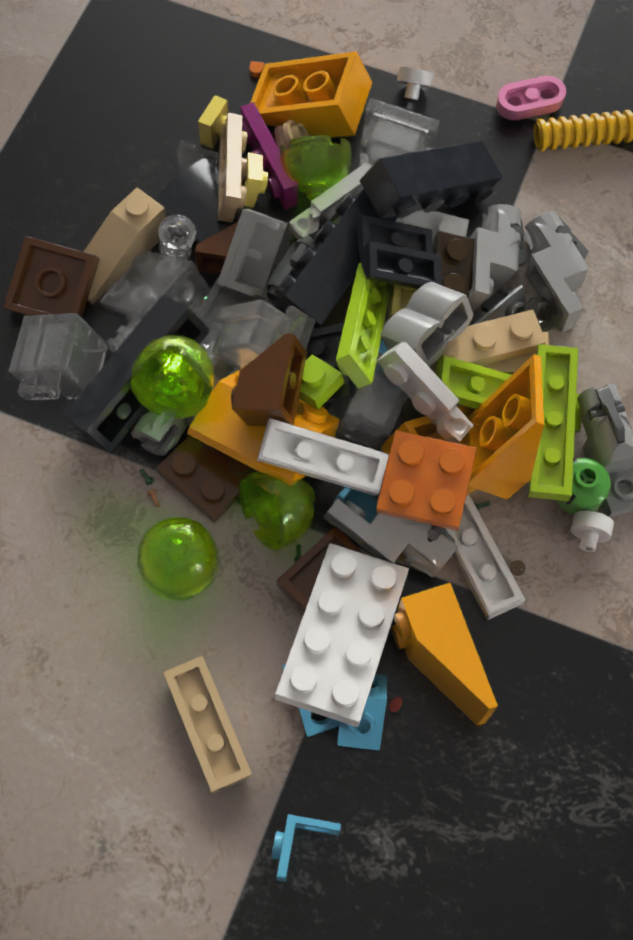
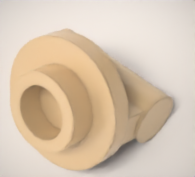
[274,120,310,163]

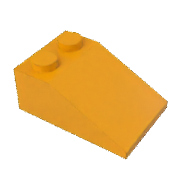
[250,51,373,138]
[466,354,544,500]
[391,583,498,726]

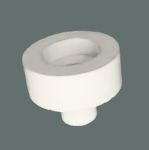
[397,67,434,100]
[570,511,614,552]

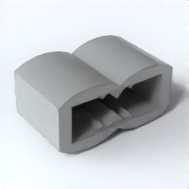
[380,282,474,366]

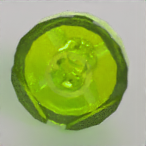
[279,135,352,200]
[131,335,215,419]
[239,471,315,551]
[137,517,219,601]

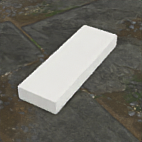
[257,418,389,496]
[444,495,525,620]

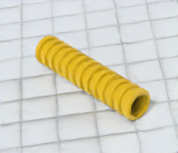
[534,110,633,152]

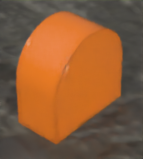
[249,61,264,78]

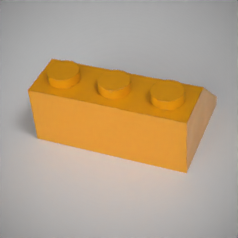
[187,370,340,487]

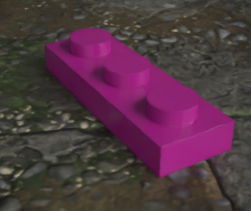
[240,102,298,210]

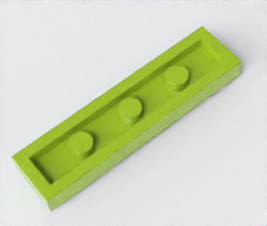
[336,263,392,389]
[528,344,578,501]
[436,355,581,434]

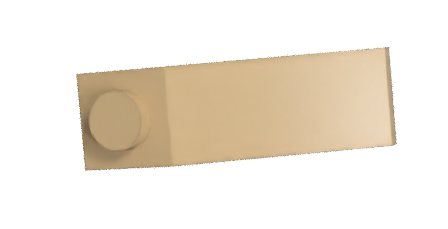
[84,187,169,305]

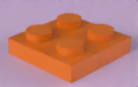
[376,430,477,531]

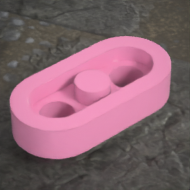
[496,76,566,120]

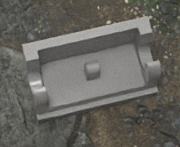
[217,209,288,296]

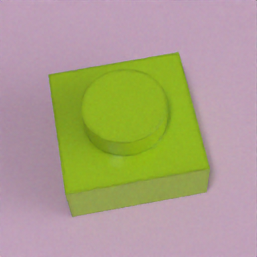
[299,354,345,410]

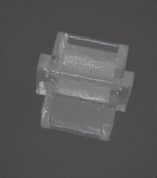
[359,98,440,167]
[211,300,315,370]
[9,313,108,400]
[328,352,408,451]

